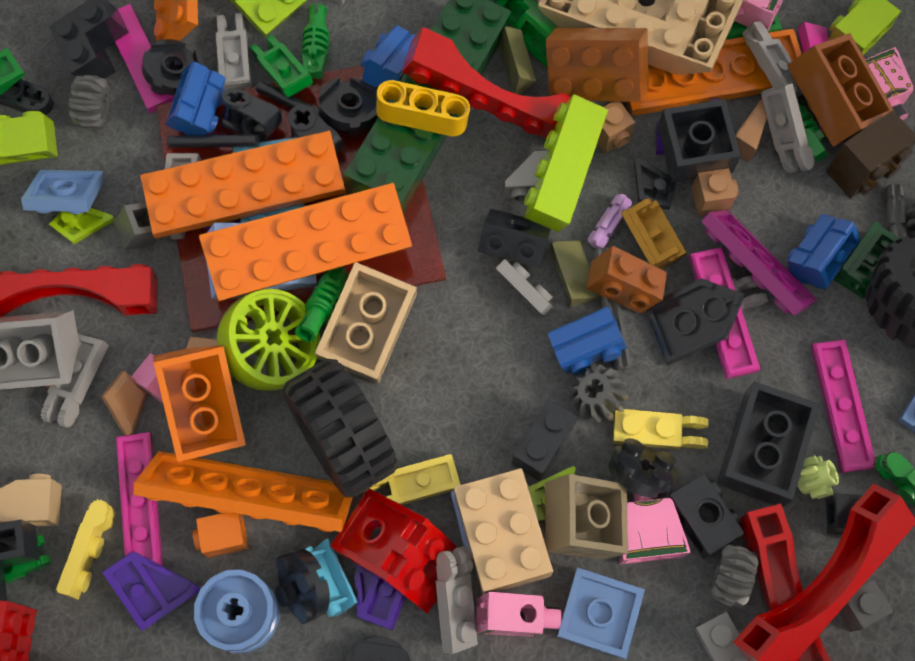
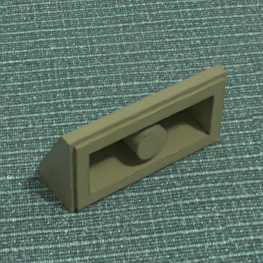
[499,27,536,95]
[550,240,601,307]

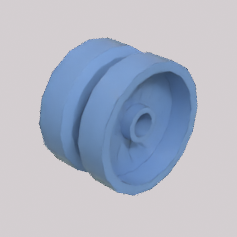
[194,570,280,654]

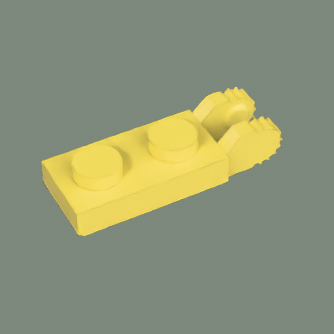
[612,409,709,449]
[365,454,460,505]
[56,499,116,600]

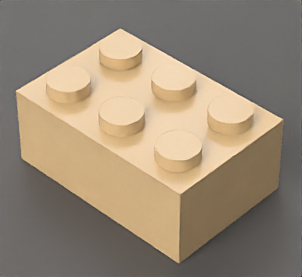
[315,262,417,384]
[454,468,553,595]

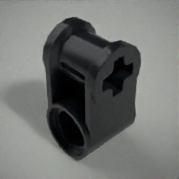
[220,88,282,143]
[288,105,345,154]

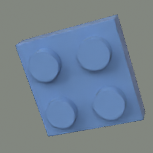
[21,170,104,214]
[556,567,645,660]

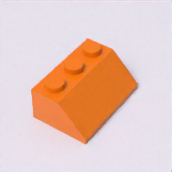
[153,345,246,462]

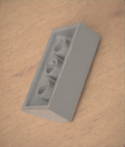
[0,310,79,390]

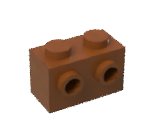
[586,246,667,314]

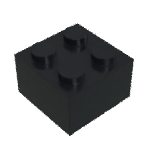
[657,99,741,183]

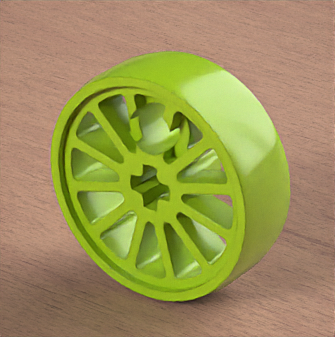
[217,289,320,391]

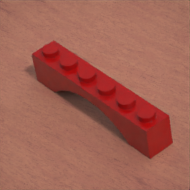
[401,27,571,138]
[0,264,158,317]
[733,483,915,661]
[740,504,831,661]

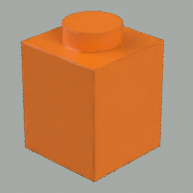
[193,512,249,558]

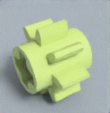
[797,455,839,499]

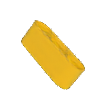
[376,80,470,136]

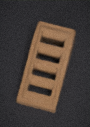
[735,99,767,162]

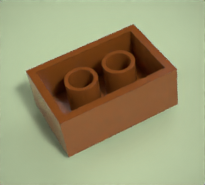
[546,28,649,102]
[787,33,895,147]

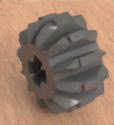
[68,75,111,128]
[570,365,629,423]
[711,544,759,608]

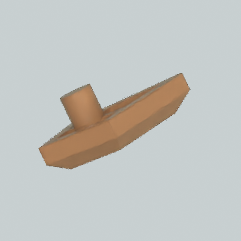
[101,371,148,436]

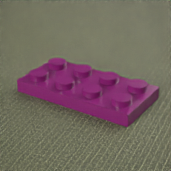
[701,210,818,316]

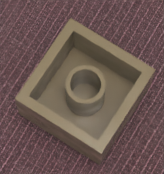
[545,474,628,560]

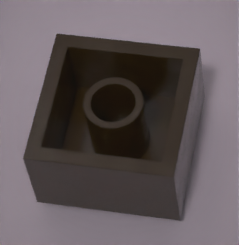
[826,110,915,199]

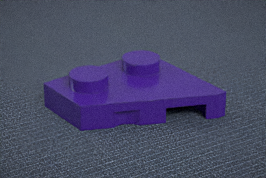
[102,550,200,631]
[354,564,405,631]

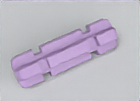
[588,194,632,249]

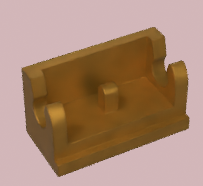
[621,198,688,269]

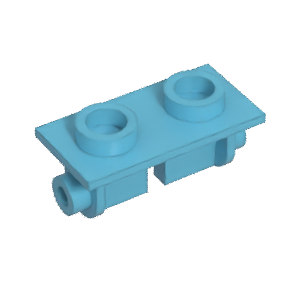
[305,539,358,617]

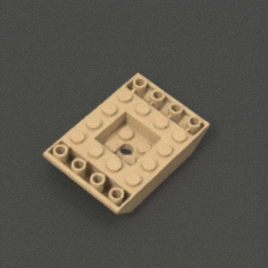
[538,0,744,76]

